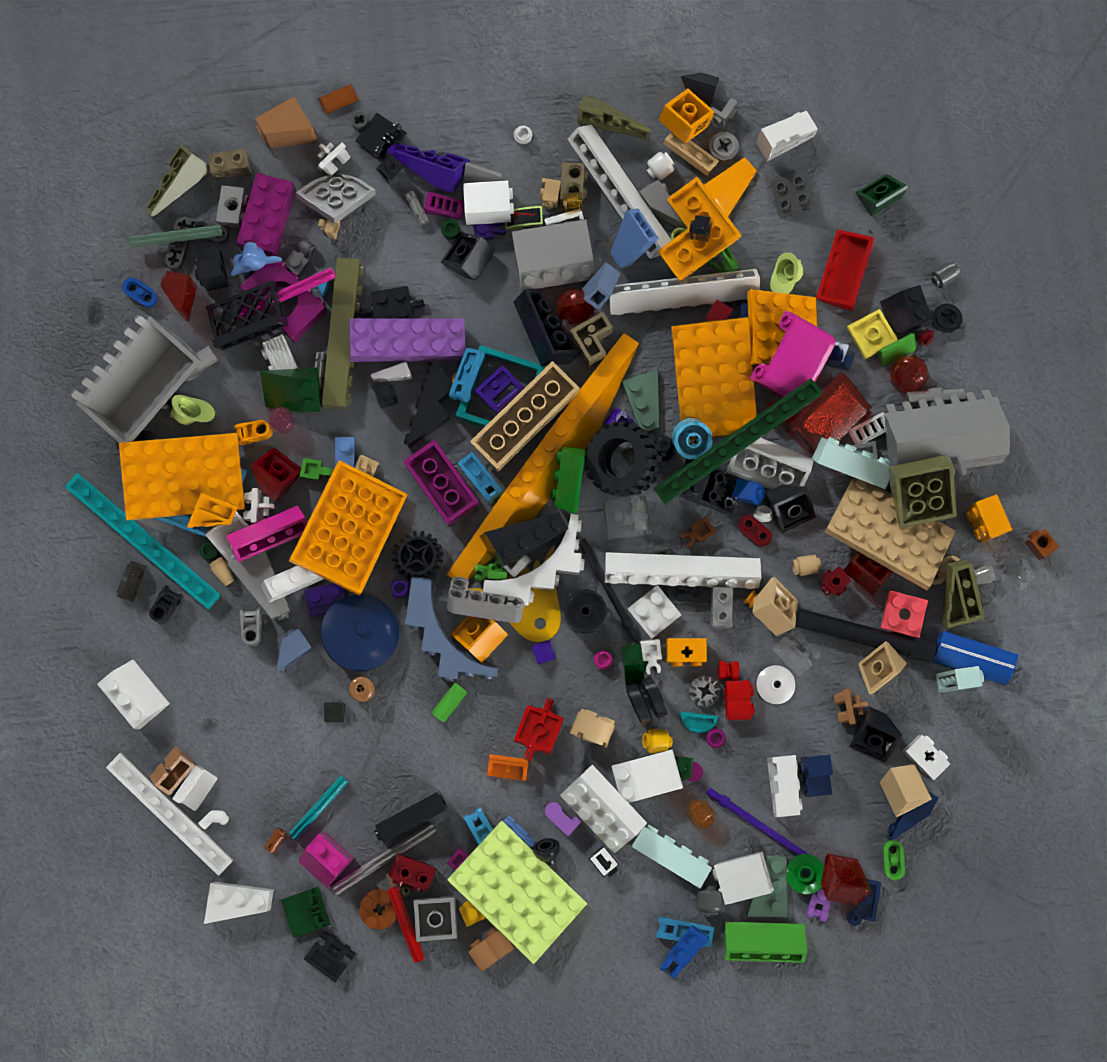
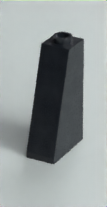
[374,791,449,843]

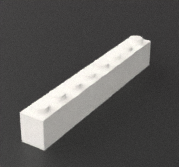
[568,125,671,259]
[608,269,760,315]
[605,553,761,589]

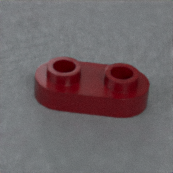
[738,515,772,547]

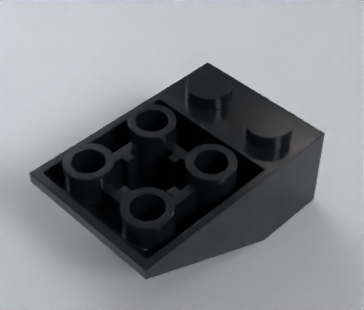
[679,459,741,515]

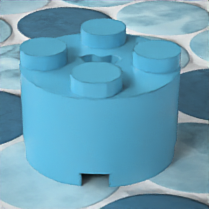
[671,418,713,459]

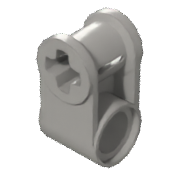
[240,608,262,647]

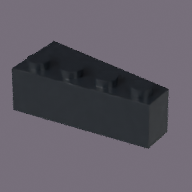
[513,289,582,366]
[480,512,569,569]

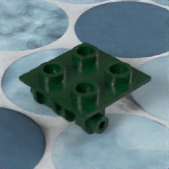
[281,886,331,938]

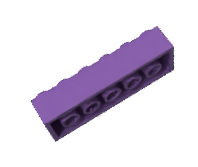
[349,319,466,362]

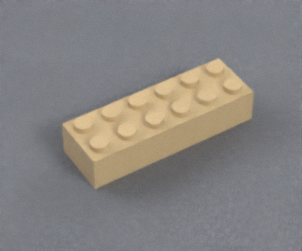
[470,361,580,472]

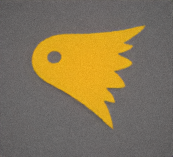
[469,545,561,642]

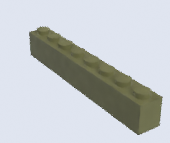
[322,258,364,410]

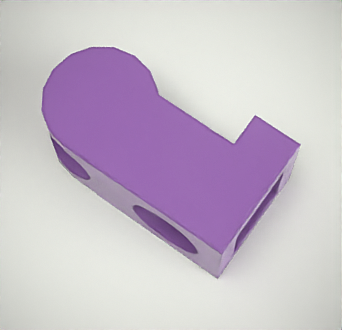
[545,802,581,836]

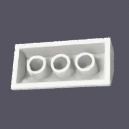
[726,438,814,490]

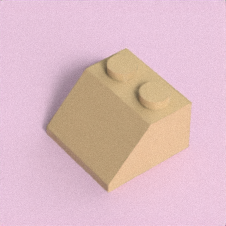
[753,577,798,636]

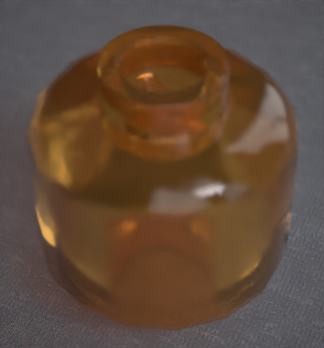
[686,799,716,830]

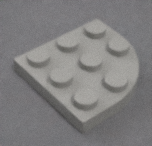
[296,175,376,224]

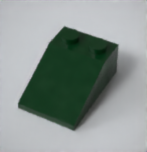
[260,367,322,413]

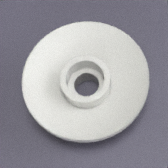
[756,665,795,704]

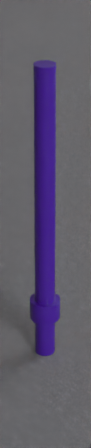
[706,788,808,855]

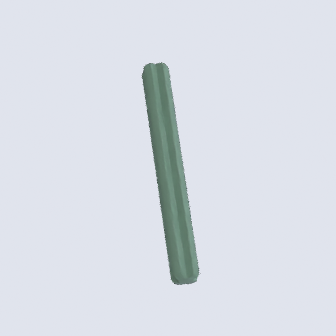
[129,225,223,248]

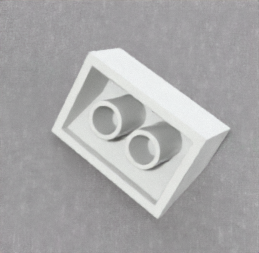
[98,660,170,729]

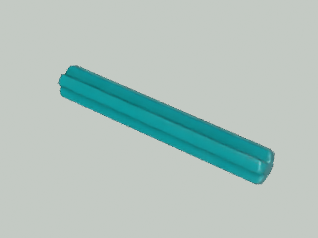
[289,776,348,840]

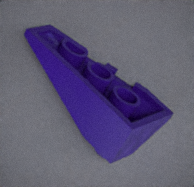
[387,143,470,192]

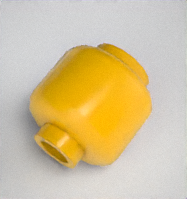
[642,728,673,754]

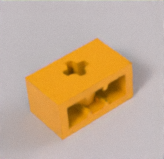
[666,638,707,667]

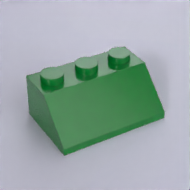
[552,447,586,514]

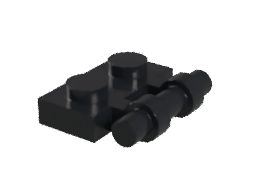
[304,930,356,983]

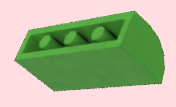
[724,922,807,963]

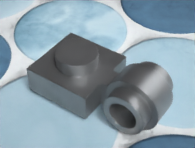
[284,239,316,277]

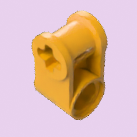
[234,420,273,446]

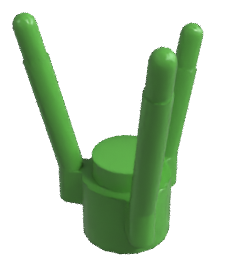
[708,247,740,273]

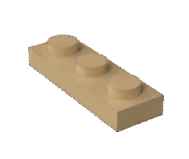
[663,132,719,176]

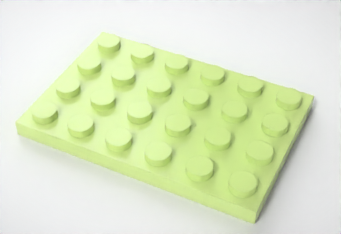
[447,821,587,964]

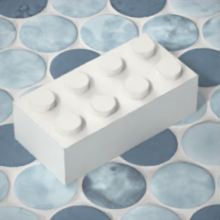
[560,765,647,854]

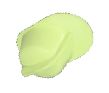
[770,252,803,294]
[170,395,215,425]

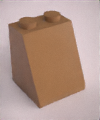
[255,97,318,148]

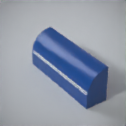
[933,631,1019,685]

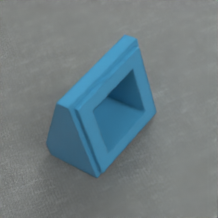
[318,280,331,299]

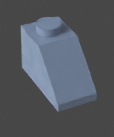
[277,628,314,671]

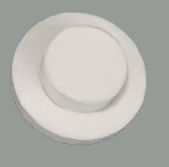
[514,126,532,144]
[753,505,773,523]

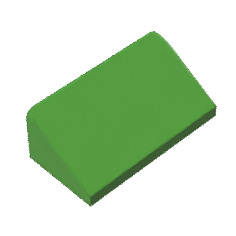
[877,333,916,366]
[431,683,467,722]

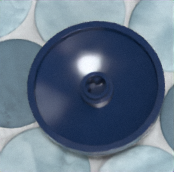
[321,594,399,672]

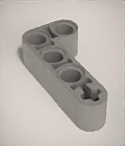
[447,577,524,623]

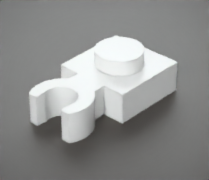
[640,639,662,674]

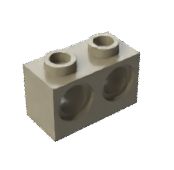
[208,148,252,180]
[560,162,588,206]

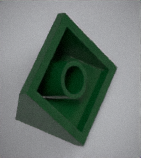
[856,174,908,216]

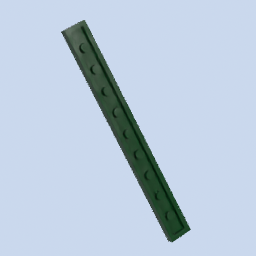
[653,378,823,505]

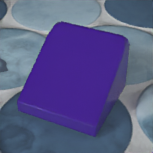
[605,409,634,427]
[531,640,556,665]

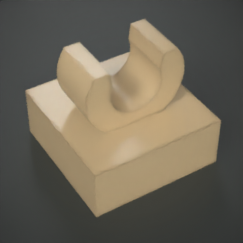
[318,219,340,239]
[355,455,379,477]

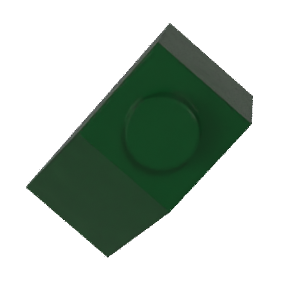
[621,644,645,686]

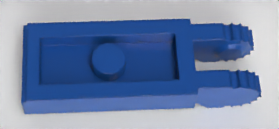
[660,925,709,978]

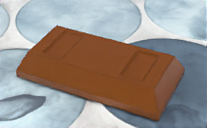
[318,84,359,115]

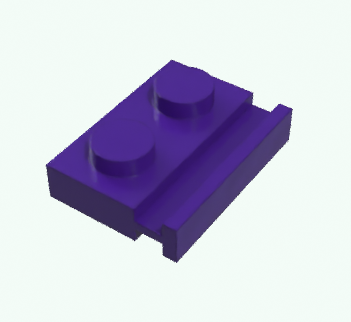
[304,583,346,618]

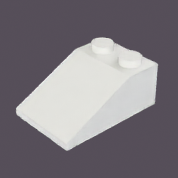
[612,749,683,803]

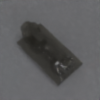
[116,560,147,602]

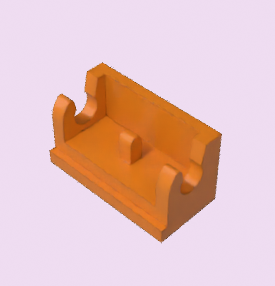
[487,754,529,781]

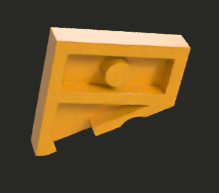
[187,491,238,528]

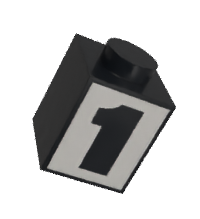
[588,845,619,877]

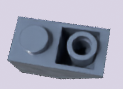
[581,262,620,310]

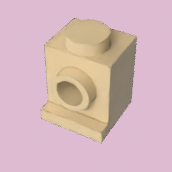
[539,178,561,209]

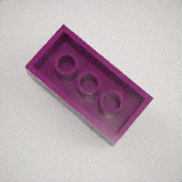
[237,173,296,257]
[403,440,479,527]

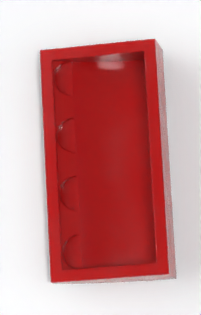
[816,229,874,311]

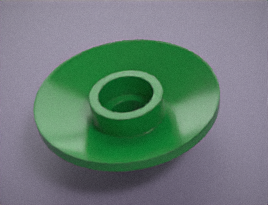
[786,854,826,894]

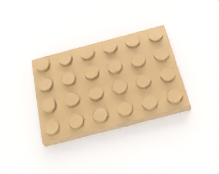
[825,477,956,590]

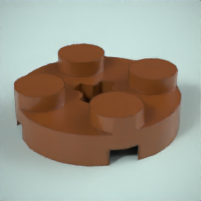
[359,889,397,930]

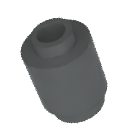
[931,262,960,288]

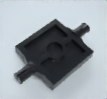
[360,286,425,319]

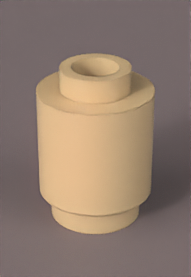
[792,554,821,576]

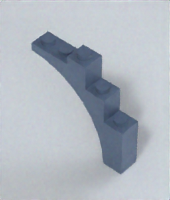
[405,577,498,681]

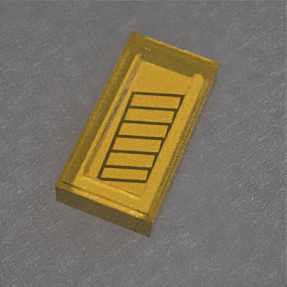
[563,192,582,213]

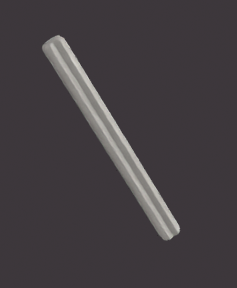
[332,823,436,895]

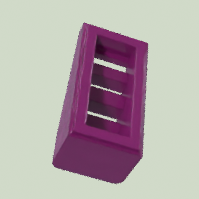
[424,192,464,220]

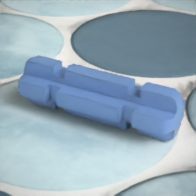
[503,816,536,848]

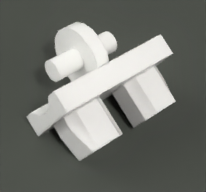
[317,142,350,176]
[243,488,275,524]

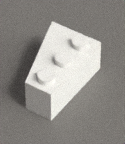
[756,111,818,162]
[767,755,803,817]
[204,882,274,924]

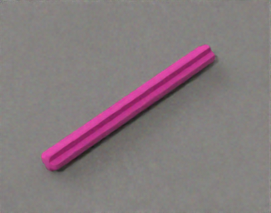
[237,268,336,320]

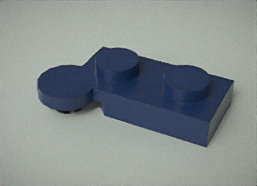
[846,878,881,926]

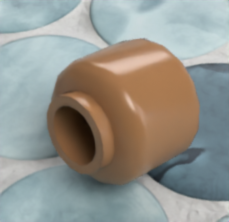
[349,676,375,702]

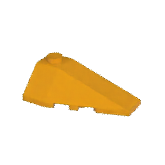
[704,157,757,217]

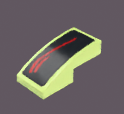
[505,206,543,230]

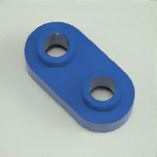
[122,278,158,308]

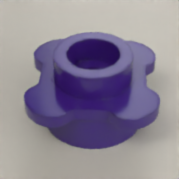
[391,579,410,599]

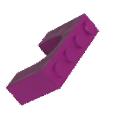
[240,261,327,343]

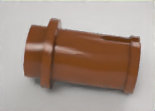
[264,827,287,854]

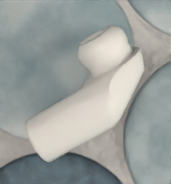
[198,810,229,829]

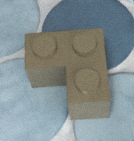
[570,312,613,367]

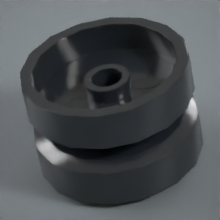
[564,589,607,634]
[625,676,668,726]

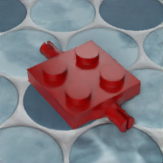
[514,698,564,761]

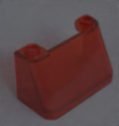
[786,372,872,457]

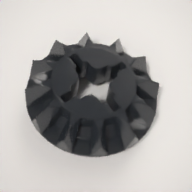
[932,303,962,333]

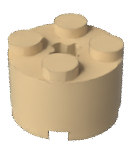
[570,709,615,748]

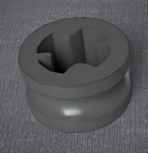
[351,112,368,131]

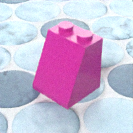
[298,832,354,888]

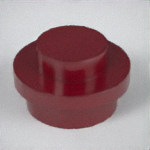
[917,328,935,346]

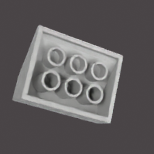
[512,219,595,291]

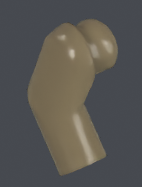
[386,874,410,898]

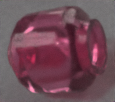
[269,407,295,434]

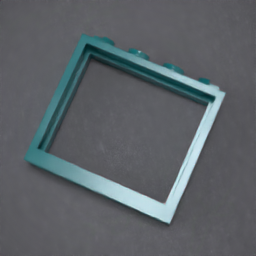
[456,345,545,428]

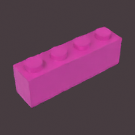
[226,506,307,562]

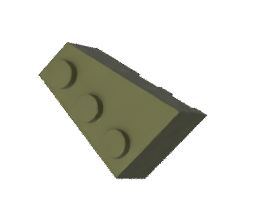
[942,559,985,629]

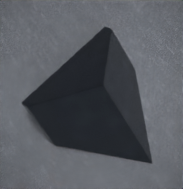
[681,73,719,107]

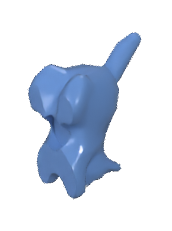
[231,242,282,277]

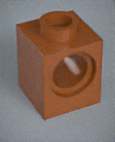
[1025,529,1060,560]

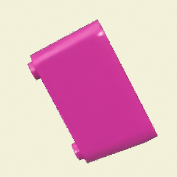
[750,310,835,398]

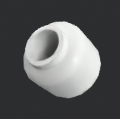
[647,152,675,180]

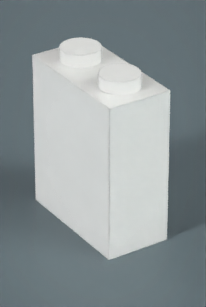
[463,181,514,225]
[713,852,774,905]

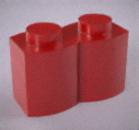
[724,680,755,720]

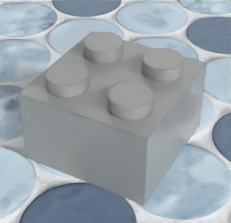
[414,895,458,942]

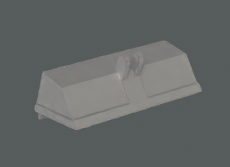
[71,315,201,443]
[884,390,1010,476]

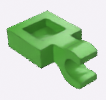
[300,458,334,481]
[474,563,508,581]

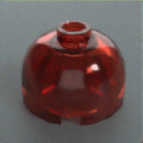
[557,288,594,324]
[889,355,929,393]

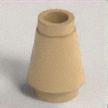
[209,557,235,587]

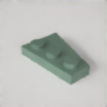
[622,369,659,432]
[746,856,787,917]

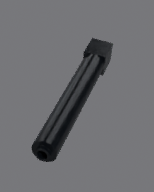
[795,608,938,663]

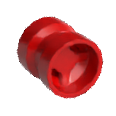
[718,660,739,681]

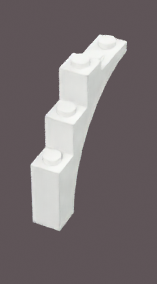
[483,514,585,607]

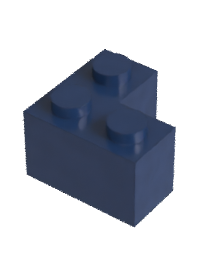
[798,755,833,797]

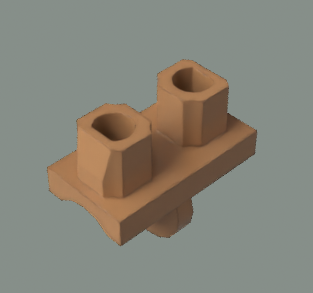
[834,688,868,725]

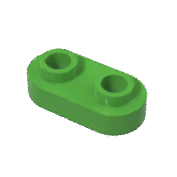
[882,840,905,880]

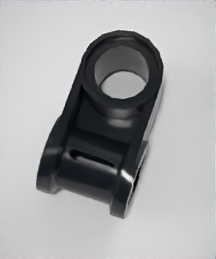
[149,585,183,624]

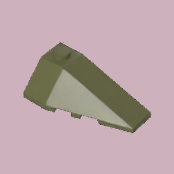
[577,96,651,140]

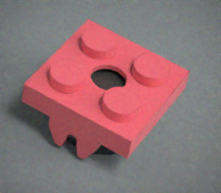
[880,590,928,638]

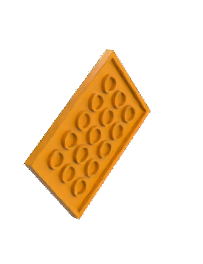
[671,317,757,440]
[119,433,245,521]
[289,460,408,596]

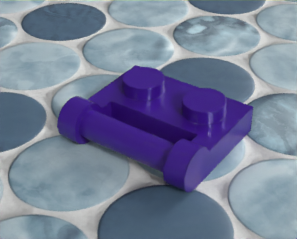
[475,365,525,415]

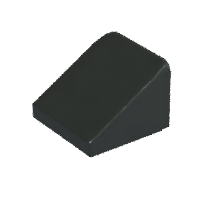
[324,702,345,722]

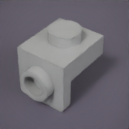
[711,98,737,126]

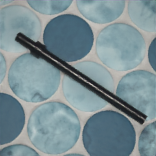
[579,538,640,643]

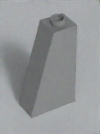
[227,551,293,621]

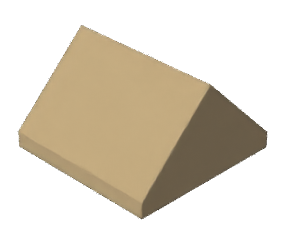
[858,641,907,695]
[880,764,932,817]

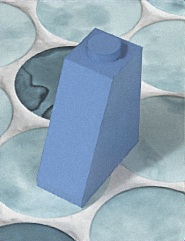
[610,208,659,268]

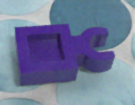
[473,223,506,240]

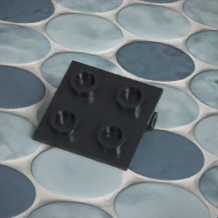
[355,113,407,161]

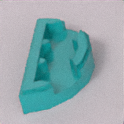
[680,711,719,733]

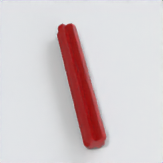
[387,886,424,963]

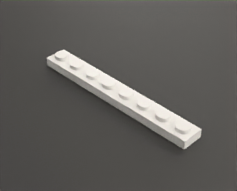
[106,753,234,876]

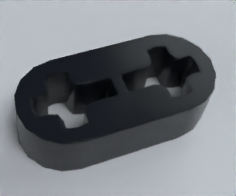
[667,585,704,602]

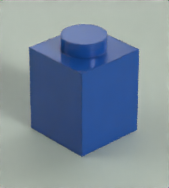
[732,479,765,506]

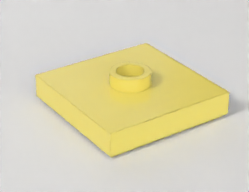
[846,309,898,360]

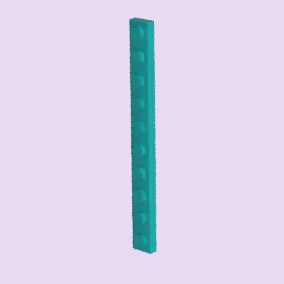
[65,473,222,610]

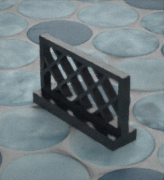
[206,281,289,350]

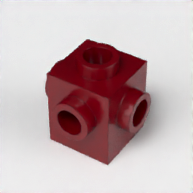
[819,566,852,597]

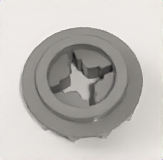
[709,132,739,162]
[689,676,721,707]

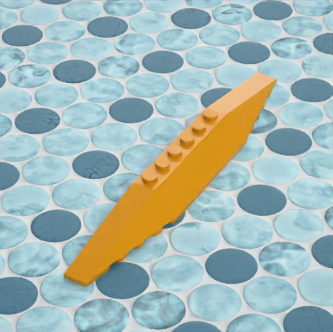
[447,333,639,580]

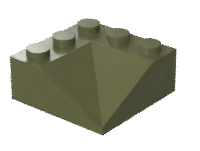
[888,455,957,528]

